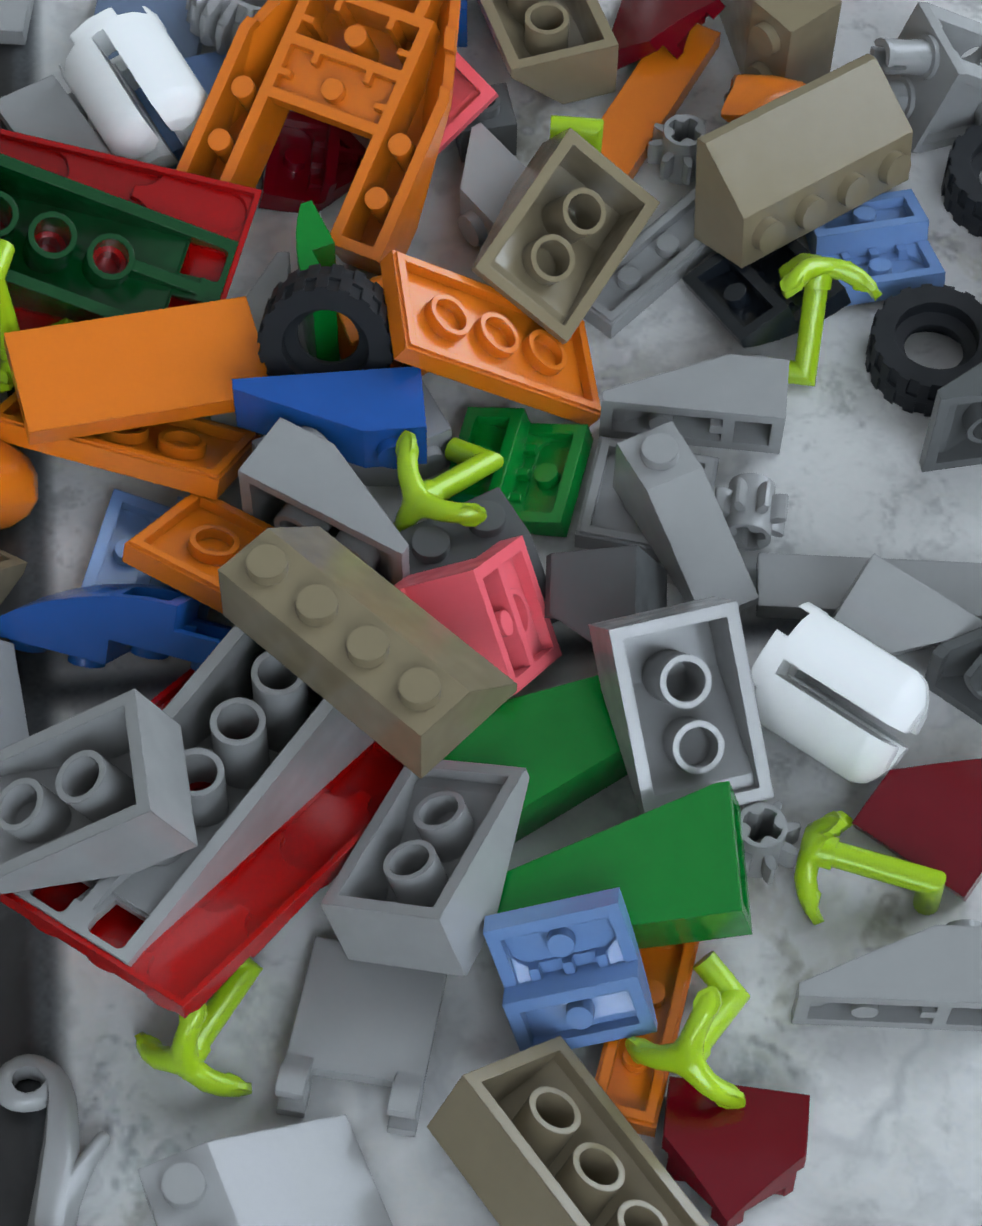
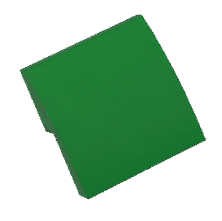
[296,200,340,361]
[447,407,594,537]

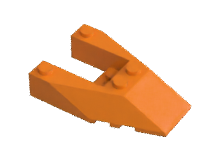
[176,0,461,276]

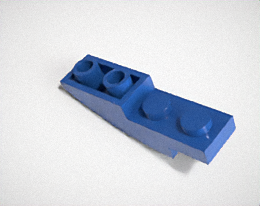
[0,584,232,671]

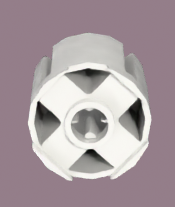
[59,6,208,168]
[750,602,930,784]

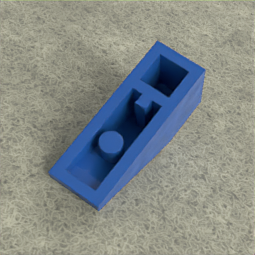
[232,366,427,469]

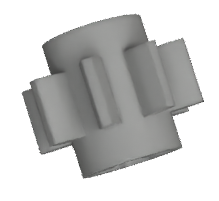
[647,114,706,185]
[715,473,789,551]
[741,801,801,885]

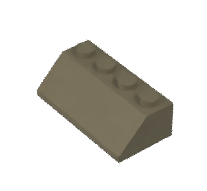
[477,0,619,104]
[694,53,913,268]
[218,526,517,779]
[427,1035,710,1226]

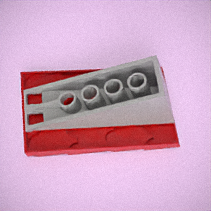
[0,625,404,1018]

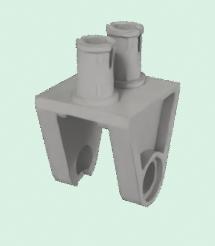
[870,2,982,153]

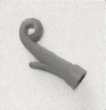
[0,1054,111,1226]

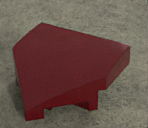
[612,0,726,70]
[259,111,366,213]
[852,758,982,901]
[662,1076,810,1226]

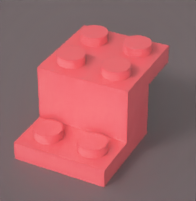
[394,535,562,696]

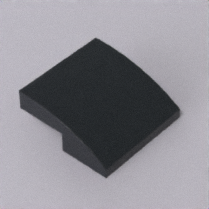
[682,239,851,348]

